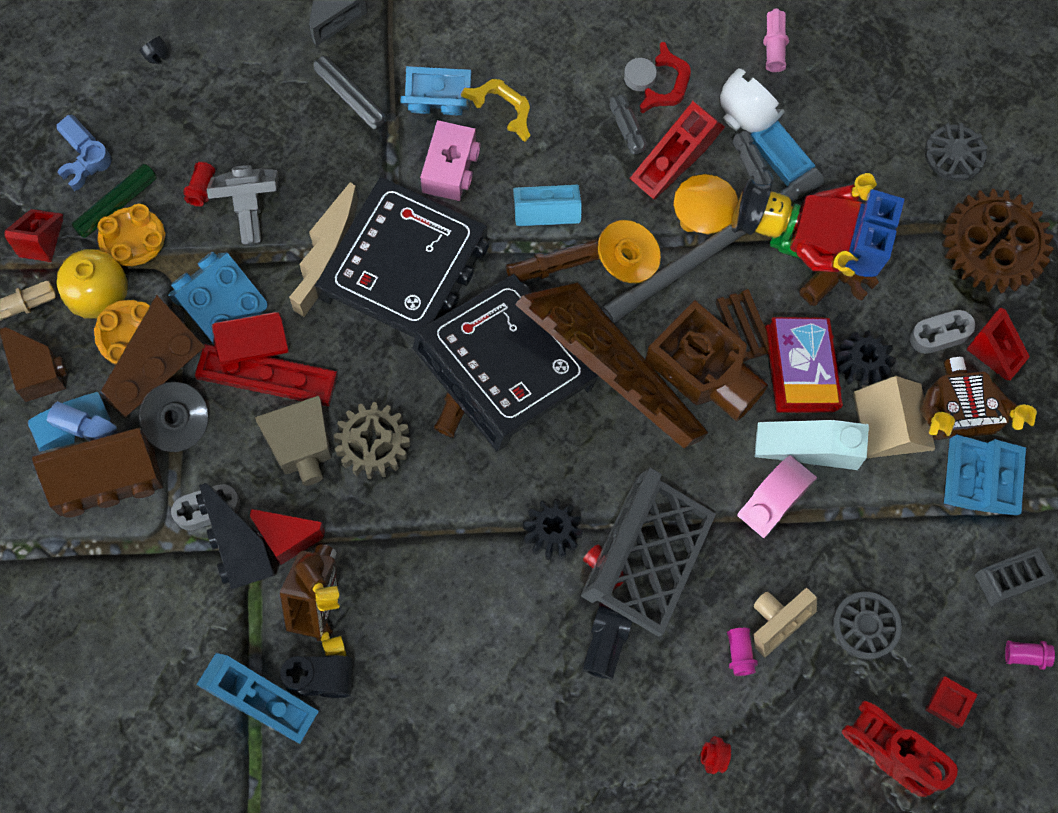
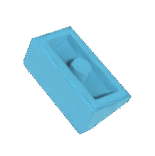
[513,185,581,226]

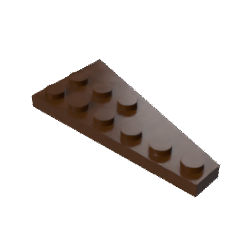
[515,283,708,448]

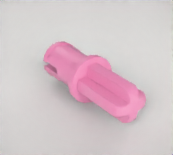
[763,9,789,72]

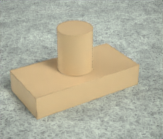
[754,588,817,658]

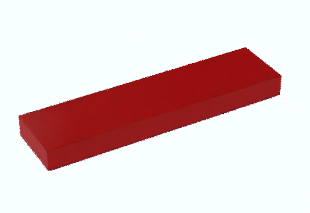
[195,344,338,407]

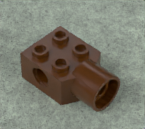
[646,300,769,422]

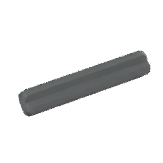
[313,55,386,129]

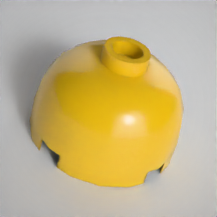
[56,249,128,319]

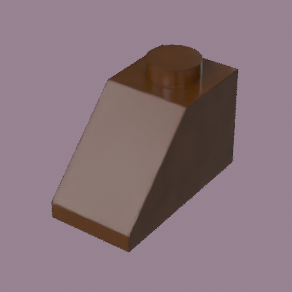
[0,327,68,402]

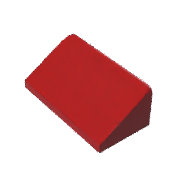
[212,312,288,365]

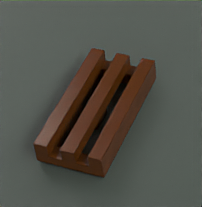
[716,289,769,362]

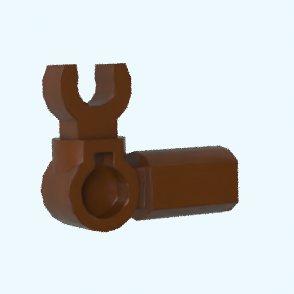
[799,271,879,306]

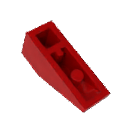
[630,101,725,200]

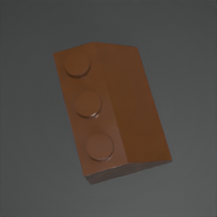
[32,428,163,518]

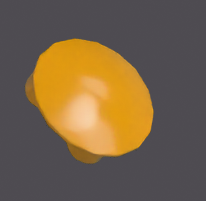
[673,174,739,234]
[97,204,165,267]
[94,300,150,365]

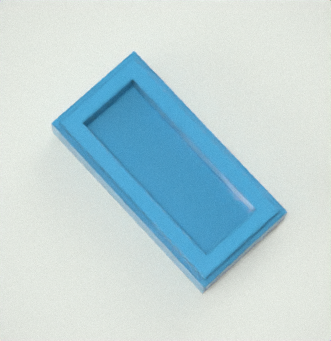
[751,120,815,186]

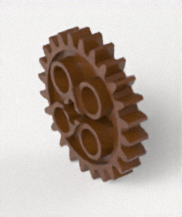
[942,189,1054,293]

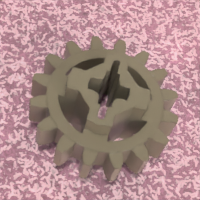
[333,402,411,479]

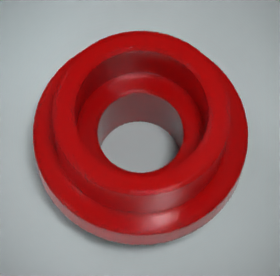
[700,736,731,775]

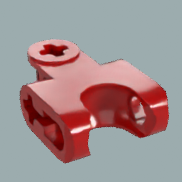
[842,701,958,797]

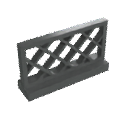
[580,467,716,637]

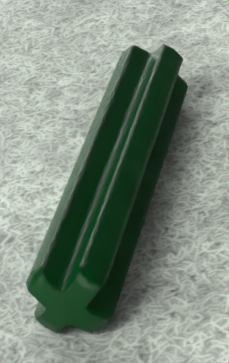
[72,164,157,238]

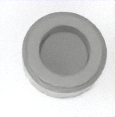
[624,58,656,91]

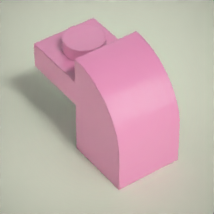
[737,455,817,538]

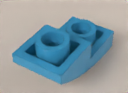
[28,392,110,452]

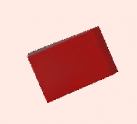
[5,209,63,262]
[966,308,1030,380]
[250,509,325,565]

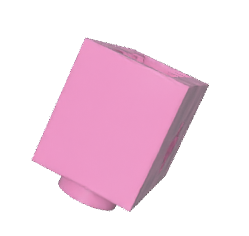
[420,120,481,201]

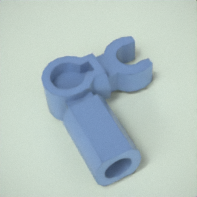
[57,115,112,191]
[46,401,118,441]

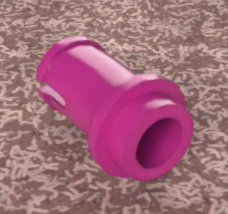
[727,628,758,676]
[1005,640,1055,670]

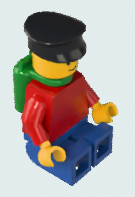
[731,173,905,277]

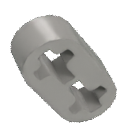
[910,310,975,354]
[171,484,240,530]

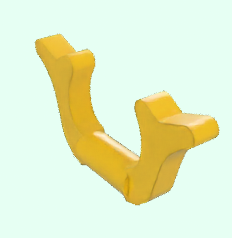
[461,79,530,142]

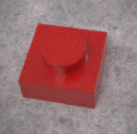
[925,676,978,729]

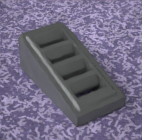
[975,547,1056,607]

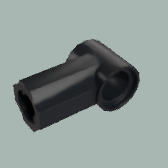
[583,602,633,680]

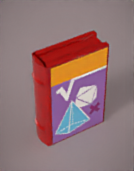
[765,317,843,413]

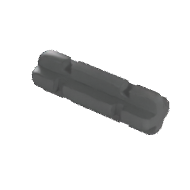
[609,94,647,155]
[733,131,774,187]

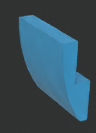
[944,435,1026,515]

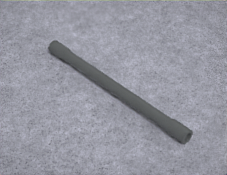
[602,168,824,324]

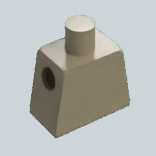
[255,396,331,486]

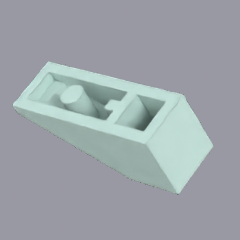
[754,420,869,470]

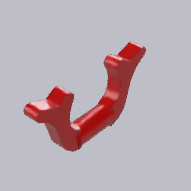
[640,42,691,113]

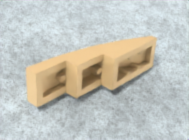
[289,183,358,317]

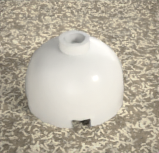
[720,68,785,133]

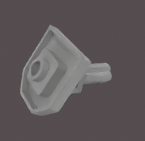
[207,165,279,245]

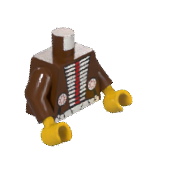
[920,357,1037,440]
[280,544,346,656]

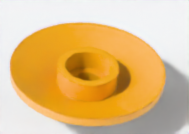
[598,220,661,283]

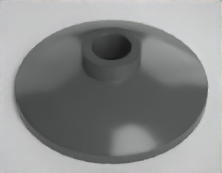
[139,382,208,452]

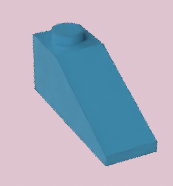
[197,653,319,744]

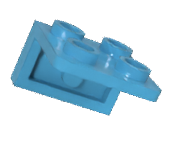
[401,66,472,115]
[168,252,268,344]

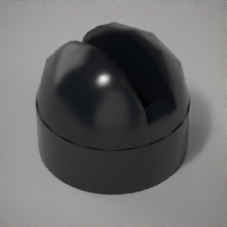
[139,36,168,64]

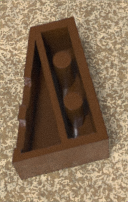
[100,295,205,419]

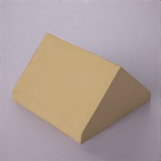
[853,376,935,458]

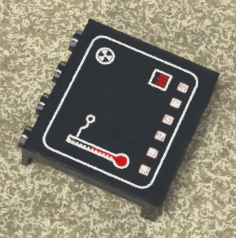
[315,177,490,338]
[412,274,599,452]

